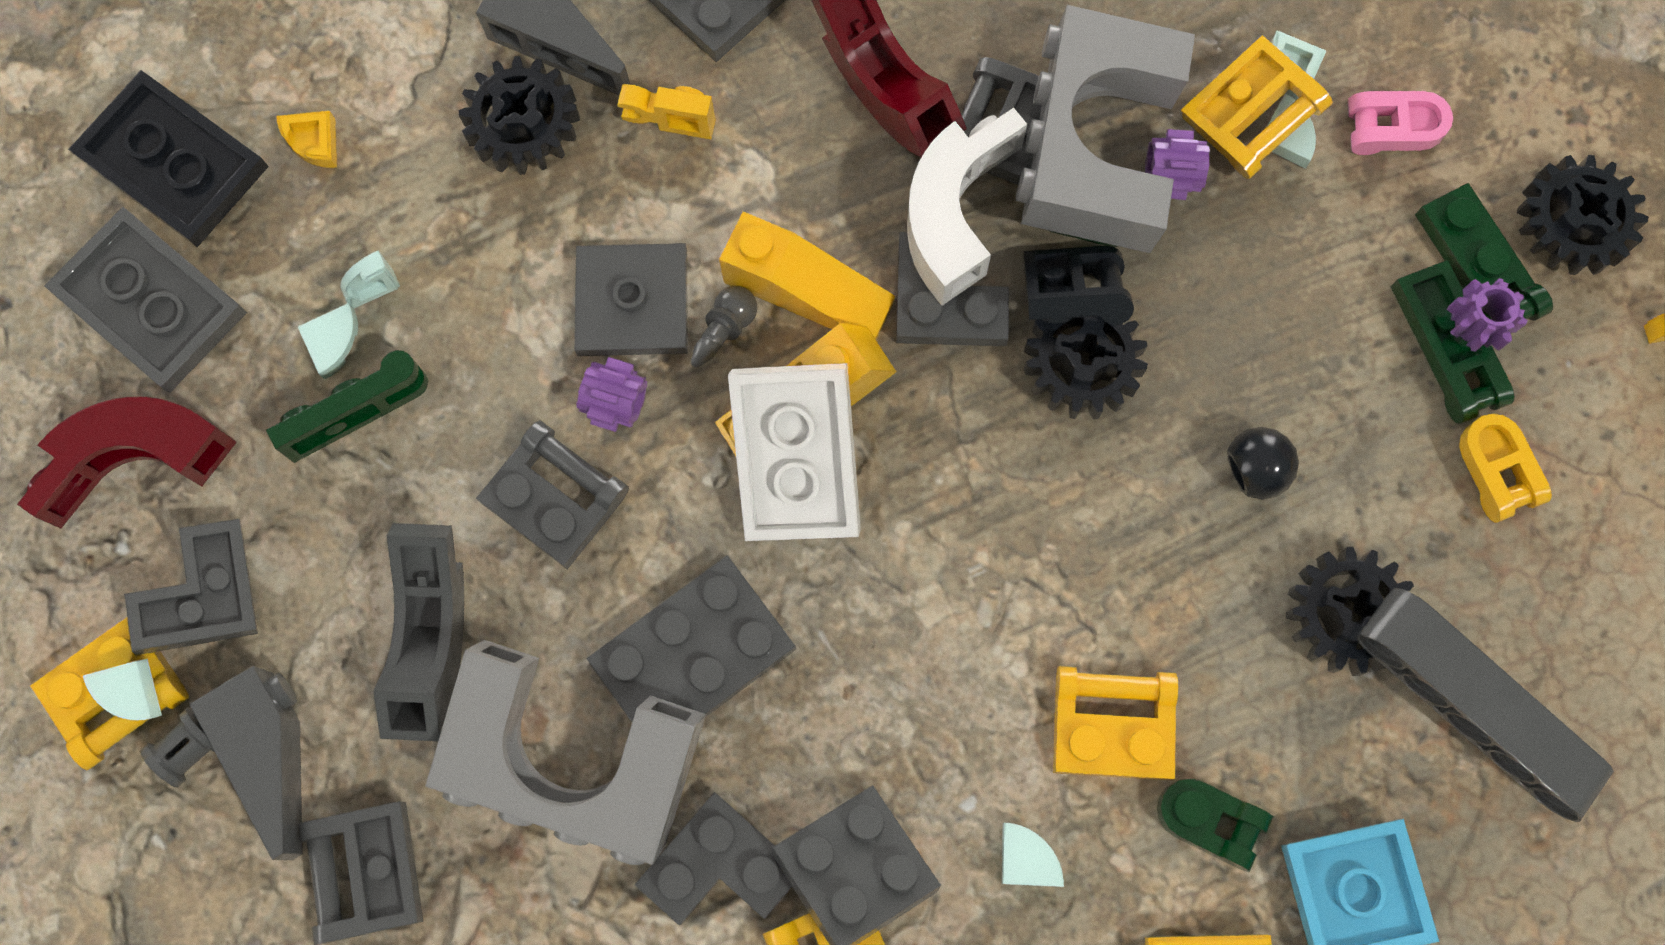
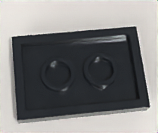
[68,70,269,248]

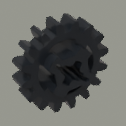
[459,56,580,175]
[1517,155,1649,275]
[1024,316,1148,420]
[1286,547,1414,676]

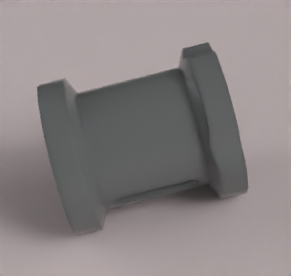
[140,708,215,788]

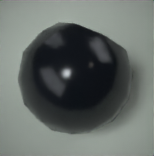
[1227,427,1299,500]

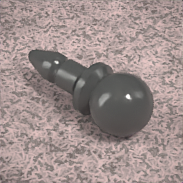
[691,286,758,368]

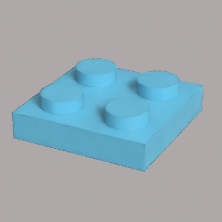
[1281,819,1440,945]

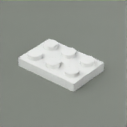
[728,363,861,541]

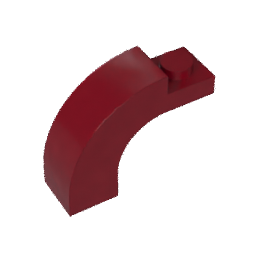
[811,0,967,158]
[17,397,237,529]

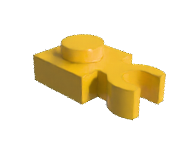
[617,84,716,140]

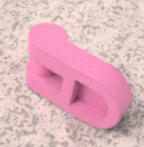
[1348,91,1453,155]

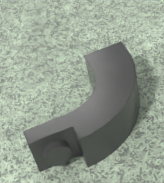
[373,523,464,742]

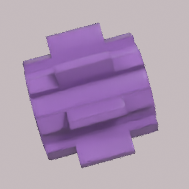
[1145,129,1210,200]
[1447,278,1528,352]
[577,357,647,432]

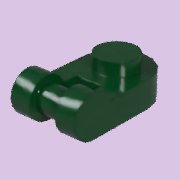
[1157,779,1274,872]

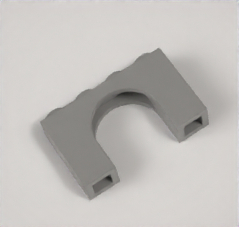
[1016,5,1195,253]
[425,640,706,865]

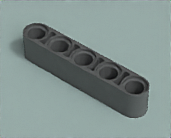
[1357,588,1614,822]

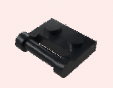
[1023,246,1134,325]

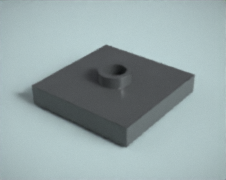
[574,243,688,356]

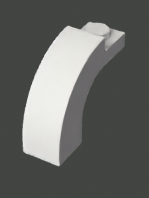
[907,108,1027,306]

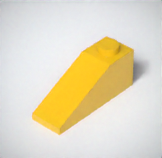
[719,211,895,339]

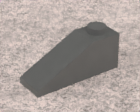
[476,0,630,95]
[190,666,303,861]

